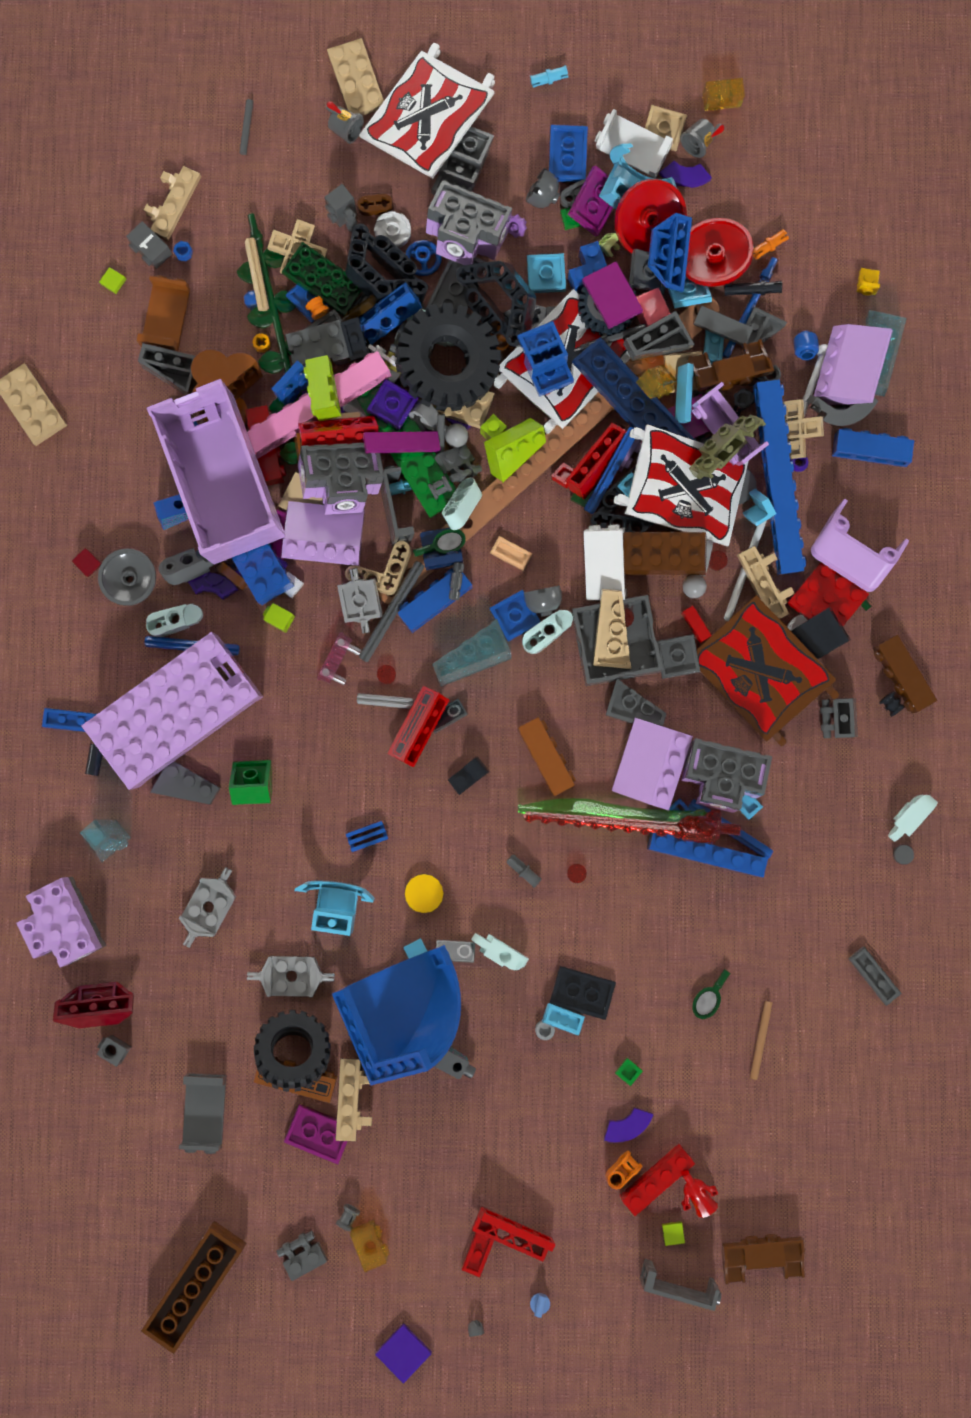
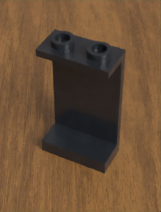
[791,607,851,659]

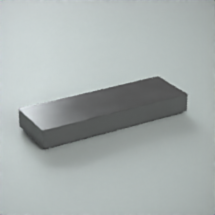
[693,306,753,346]
[848,947,902,1006]

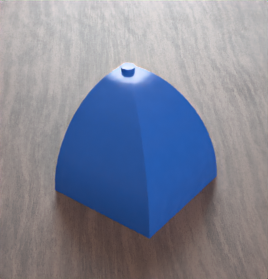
[332,945,461,1085]

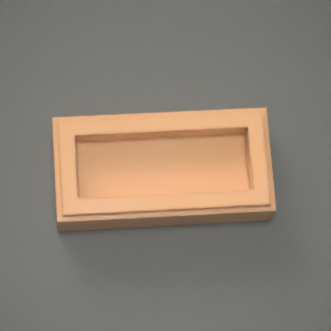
[490,536,532,571]

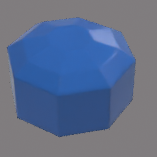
[173,241,193,261]
[244,290,257,310]

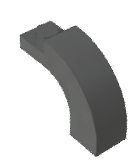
[806,395,878,426]

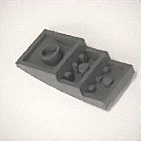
[431,127,494,195]

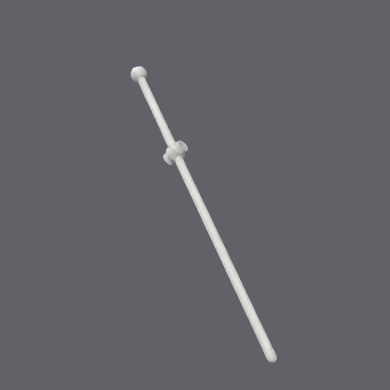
[724,344,828,621]

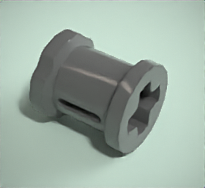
[428,476,452,499]
[336,1204,360,1231]

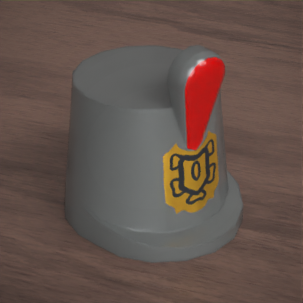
[326,102,364,144]
[680,118,724,158]

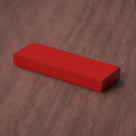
[461,1221,499,1278]

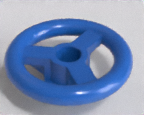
[405,240,442,276]

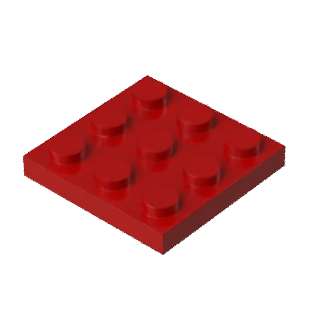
[787,562,869,626]

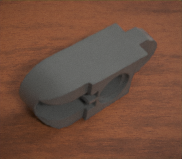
[158,548,213,585]

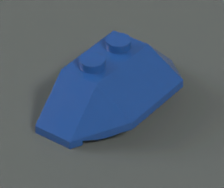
[648,213,692,292]

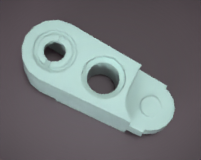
[146,604,203,637]
[522,610,573,654]
[888,795,938,842]
[471,933,529,970]

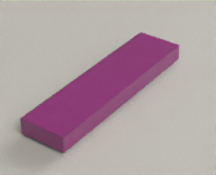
[363,431,440,453]

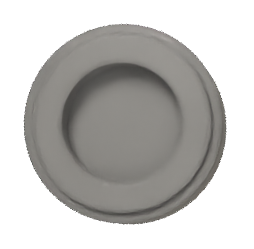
[535,1020,555,1040]

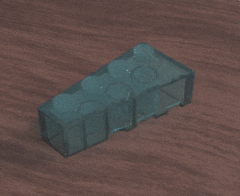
[866,310,907,397]
[432,619,512,687]
[80,819,131,863]

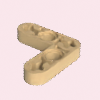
[345,541,411,595]

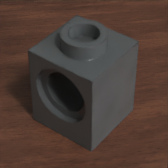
[96,1035,132,1067]

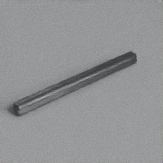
[359,561,424,662]

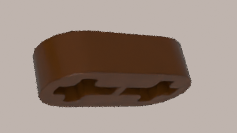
[357,194,393,216]
[215,562,247,591]

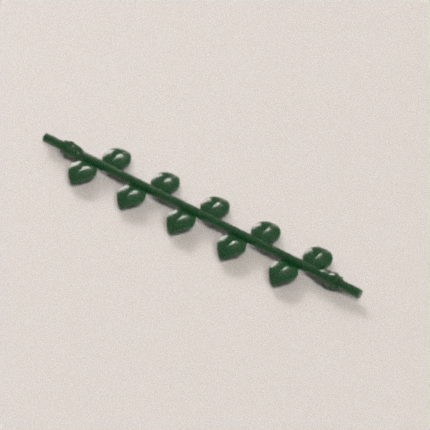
[236,213,307,464]

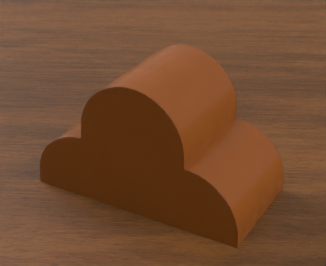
[191,350,263,422]

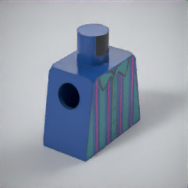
[153,494,189,530]

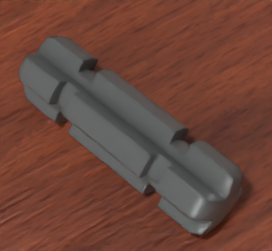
[449,562,464,600]

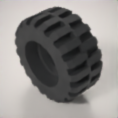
[254,1010,330,1092]

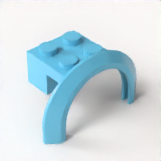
[599,143,677,209]
[294,881,375,936]

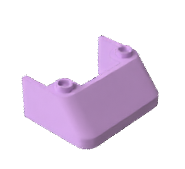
[692,382,769,466]
[811,499,909,592]

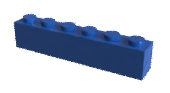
[647,830,768,878]

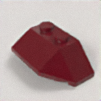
[53,982,134,1029]

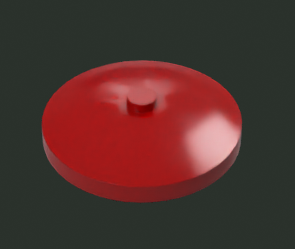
[615,179,687,254]
[686,218,754,287]

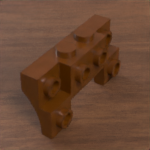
[688,339,774,392]
[722,1234,805,1284]

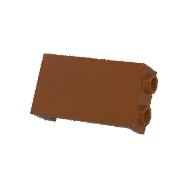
[137,275,191,352]

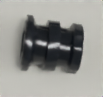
[879,691,905,717]

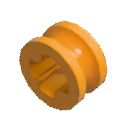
[253,334,271,353]

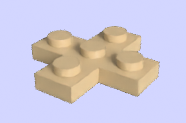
[268,219,327,274]
[783,399,824,459]

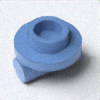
[530,1293,550,1318]

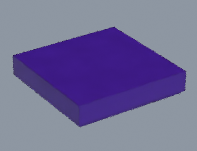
[366,379,418,431]
[375,1323,432,1384]

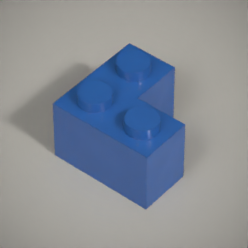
[568,241,607,294]

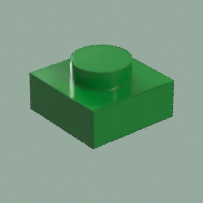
[560,207,581,230]
[615,1058,643,1086]

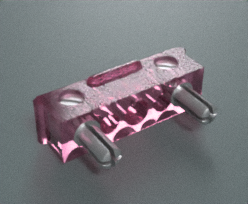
[317,632,361,685]

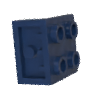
[420,527,464,570]

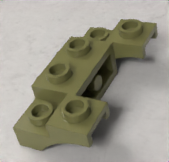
[689,415,766,480]

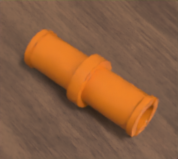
[753,229,789,260]

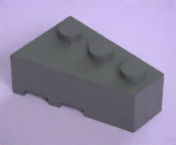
[623,311,694,361]
[138,343,197,395]

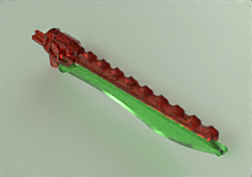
[518,798,741,844]

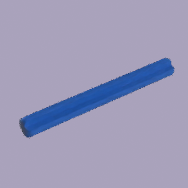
[584,427,635,514]
[145,636,240,656]
[688,799,773,859]

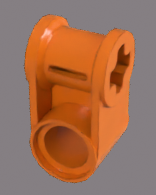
[605,1150,642,1190]

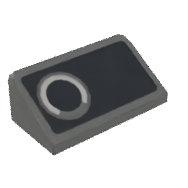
[433,699,468,734]
[436,940,475,963]

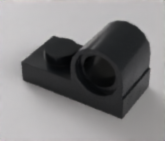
[340,317,372,361]
[448,756,489,795]

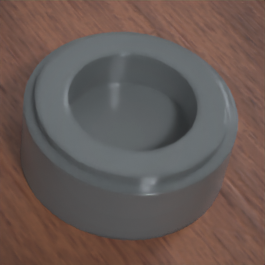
[893,845,914,864]

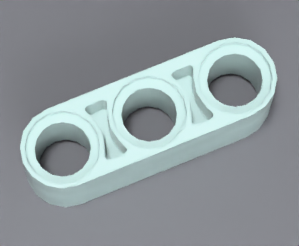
[442,478,482,530]

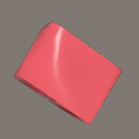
[636,288,671,327]

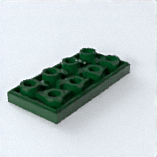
[282,242,362,316]

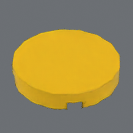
[405,874,444,913]

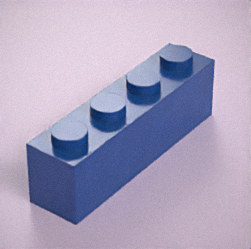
[832,428,914,467]
[398,568,472,633]

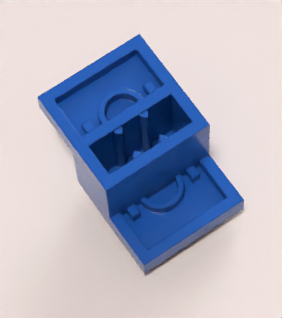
[517,321,574,397]

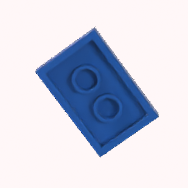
[549,125,588,183]

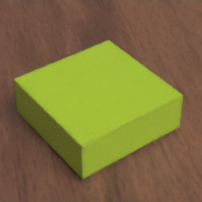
[99,267,126,294]
[662,1221,685,1246]

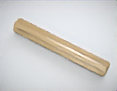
[245,238,269,311]

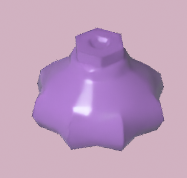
[508,214,527,238]

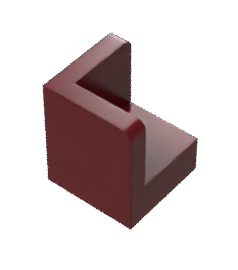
[72,548,102,577]

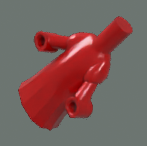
[681,1170,718,1218]

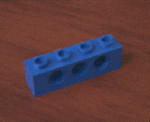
[359,282,422,345]

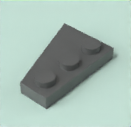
[606,679,667,726]
[150,761,220,805]

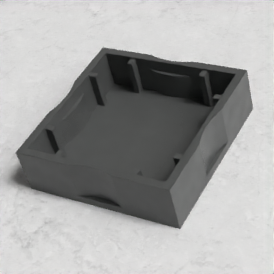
[571,595,663,686]

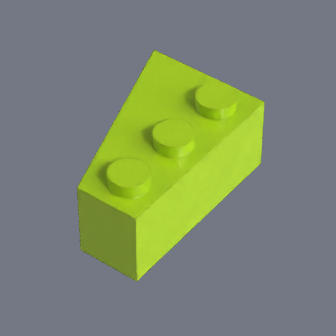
[303,355,342,421]
[484,418,546,482]

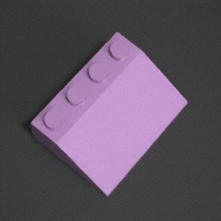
[814,324,893,406]
[281,501,365,566]
[612,718,693,810]

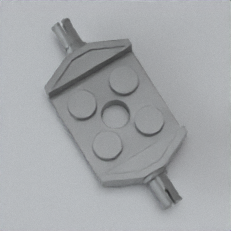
[179,867,236,948]
[247,956,335,997]

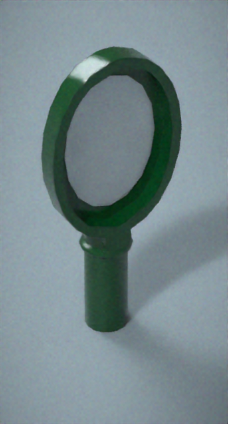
[413,529,466,557]
[692,969,731,1019]

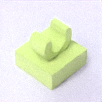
[599,233,620,257]

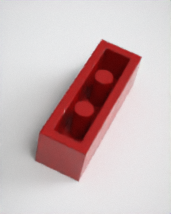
[681,606,712,643]

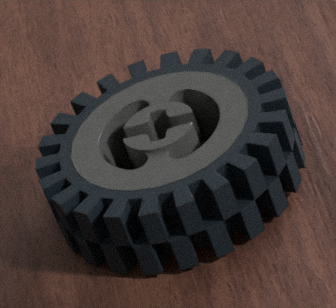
[578,284,636,336]

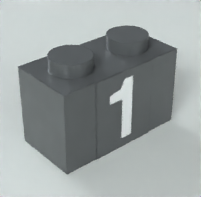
[126,221,172,269]

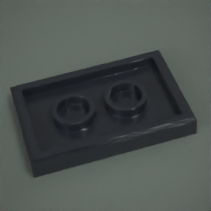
[549,966,616,1020]

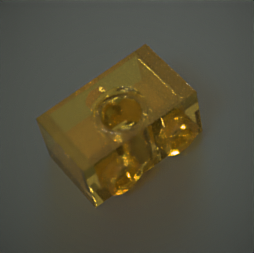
[702,78,745,111]
[636,365,677,399]
[350,1220,390,1273]

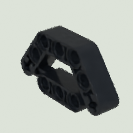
[345,224,428,304]
[456,261,536,347]
[590,467,656,532]

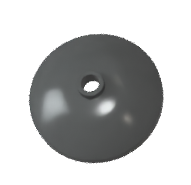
[98,549,156,606]

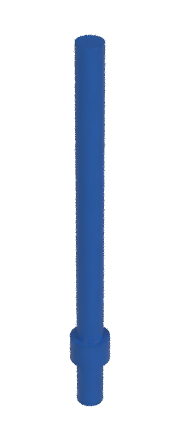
[722,257,778,359]

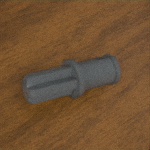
[507,855,542,888]

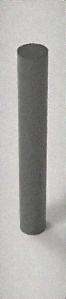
[239,99,254,155]
[437,414,445,454]

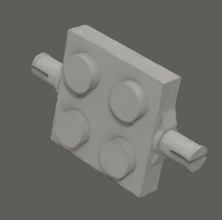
[337,568,383,633]

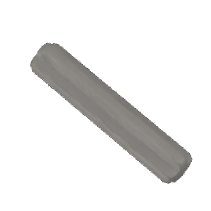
[357,693,414,709]

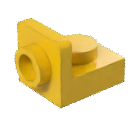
[856,268,880,296]

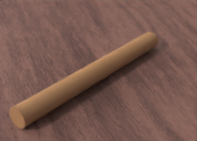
[750,1001,773,1080]

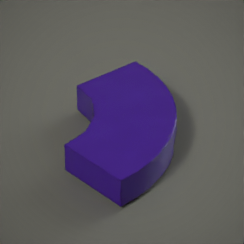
[659,161,712,188]
[188,572,238,600]
[604,1107,653,1142]

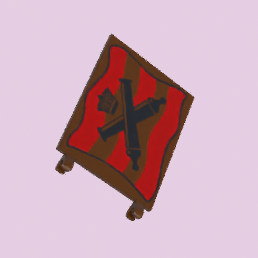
[697,595,839,746]

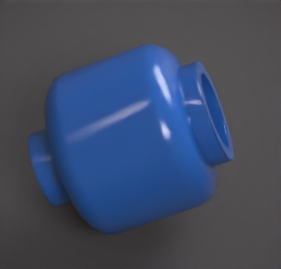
[793,330,819,360]

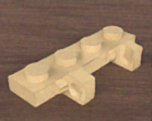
[144,166,201,240]
[737,546,795,619]
[336,1059,372,1141]

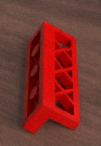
[298,416,378,446]
[471,1207,556,1262]

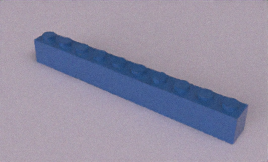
[753,379,806,575]

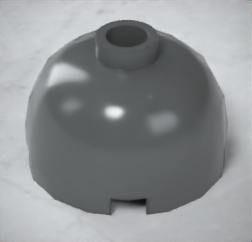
[526,168,560,208]
[524,586,562,617]

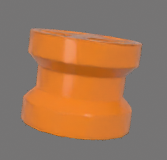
[305,296,329,320]

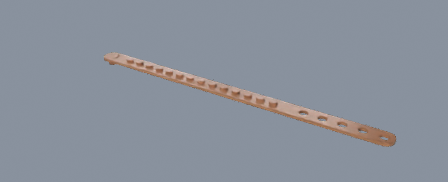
[378,298,719,605]

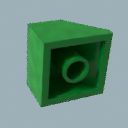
[229,760,272,805]

